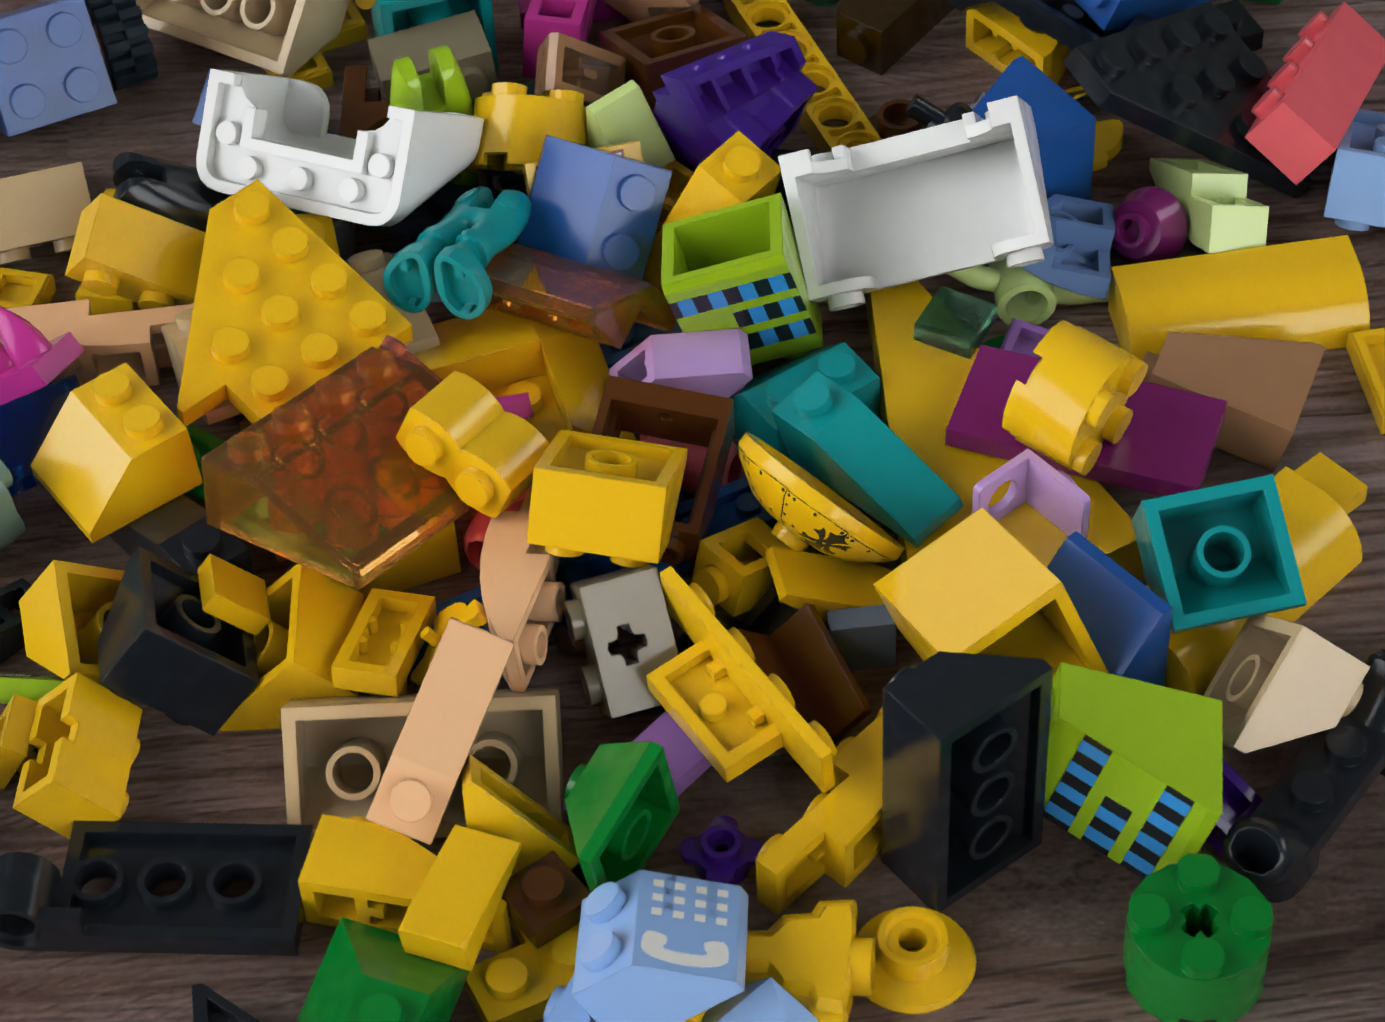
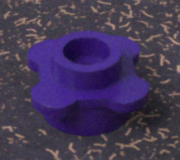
[680,815,763,885]

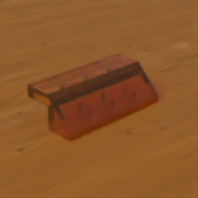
[485,243,677,349]

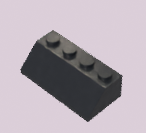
[882,651,1053,912]

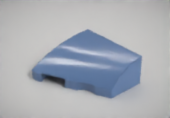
[1021,194,1115,300]

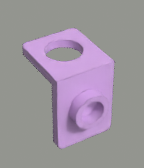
[972,448,1091,539]

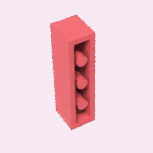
[1245,1,1385,185]

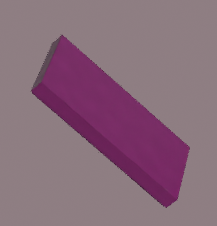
[945,345,1227,496]

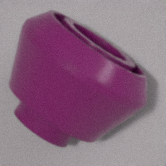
[1112,186,1188,264]

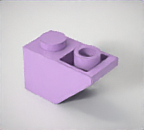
[609,328,753,398]

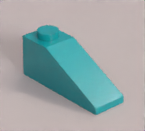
[771,371,963,547]

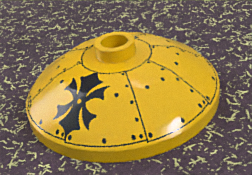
[738,432,905,563]

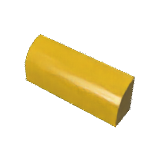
[1108,235,1370,360]
[1146,466,1362,696]

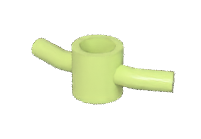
[947,259,1110,325]

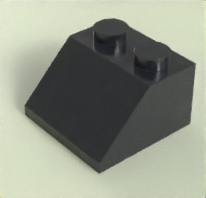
[97,547,259,736]

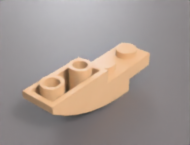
[0,299,194,387]
[480,486,566,692]

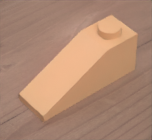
[366,617,515,845]

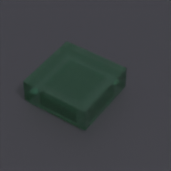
[914,286,997,359]

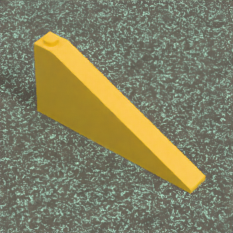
[865,281,1143,580]

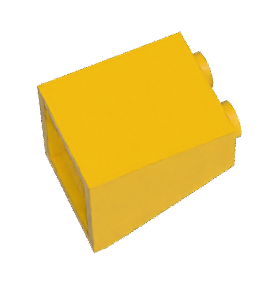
[873,507,1109,677]

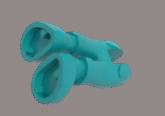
[383,187,531,319]

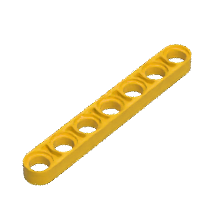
[723,0,882,155]

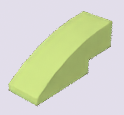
[1149,158,1269,254]

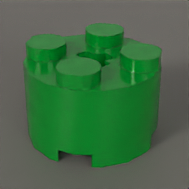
[1122,853,1273,1022]

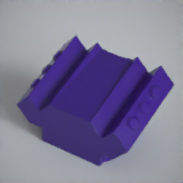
[653,31,818,172]

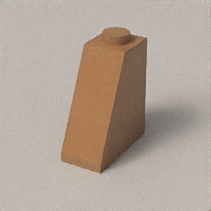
[1143,332,1326,471]

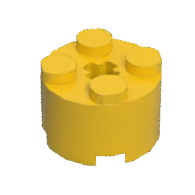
[469,82,587,174]
[1002,320,1148,476]

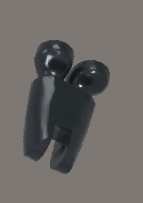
[113,152,231,232]

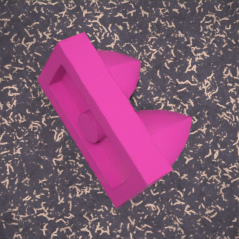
[0,306,84,406]

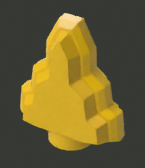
[745,899,876,1022]

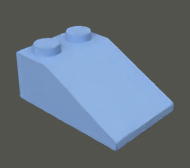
[1323,109,1385,231]

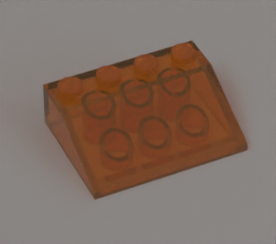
[201,347,473,590]

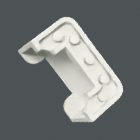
[196,69,484,226]
[778,95,1054,311]

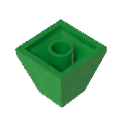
[565,741,681,893]
[296,917,469,1022]

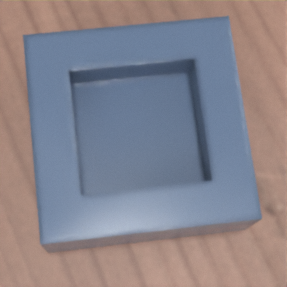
[827,605,896,671]

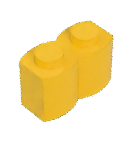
[396,371,550,518]

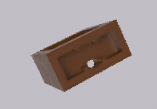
[592,375,735,564]

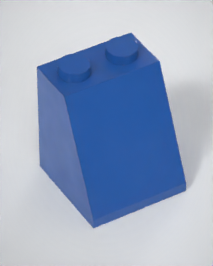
[971,56,1096,200]

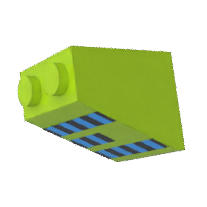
[661,193,823,367]
[1044,662,1223,879]

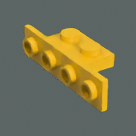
[646,566,837,794]

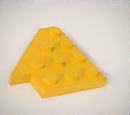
[177,179,413,438]

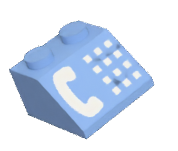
[572,870,749,1022]

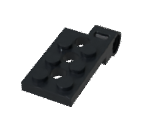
[0,821,314,956]

